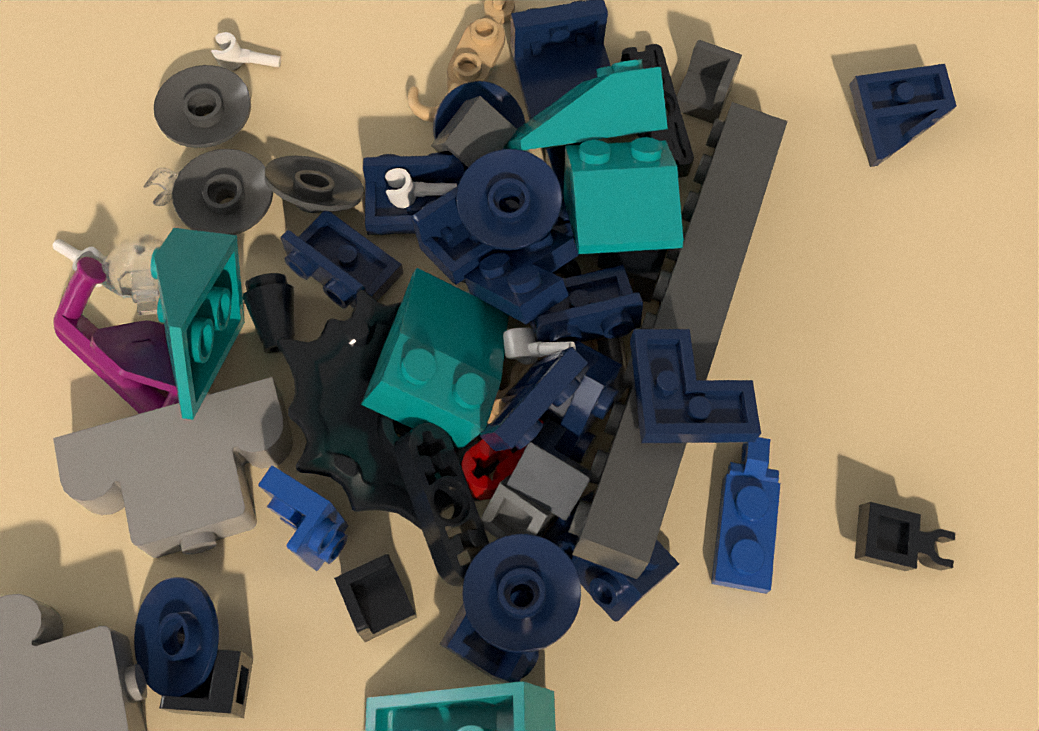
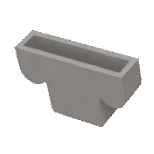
[53,377,293,558]
[0,594,147,731]

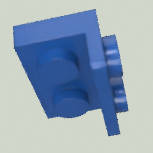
[258,465,349,571]

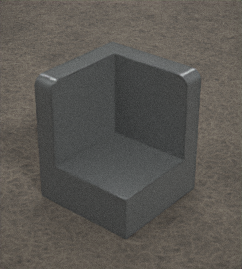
[676,40,742,124]
[431,96,517,167]
[481,474,557,539]

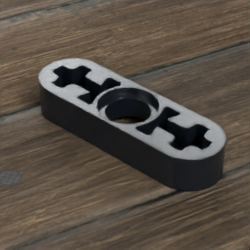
[395,423,490,587]

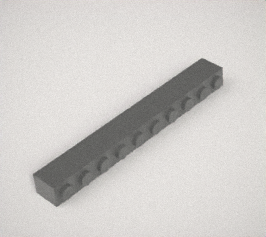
[568,102,788,579]

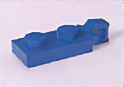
[711,437,781,594]

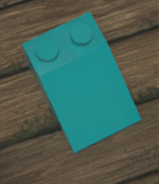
[503,59,668,150]
[150,228,245,420]
[361,268,509,450]
[365,681,556,731]

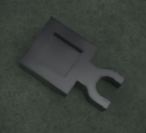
[854,502,956,571]

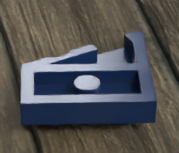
[849,64,957,167]

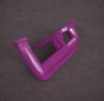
[53,257,179,414]

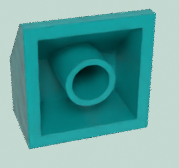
[564,137,684,254]

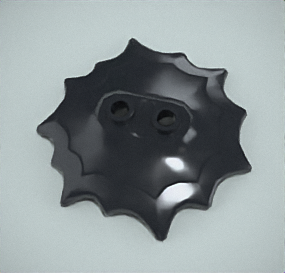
[277,290,519,530]

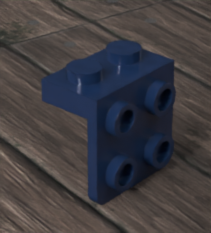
[510,0,611,119]

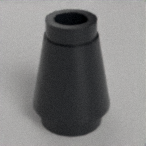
[242,273,295,353]

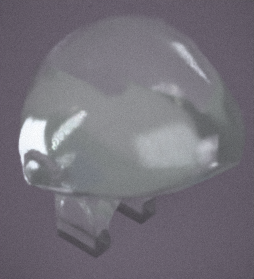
[100,233,165,316]

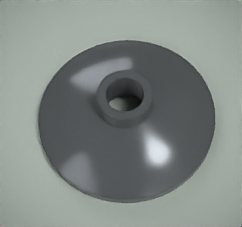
[154,65,251,148]
[172,149,273,235]
[264,155,364,213]

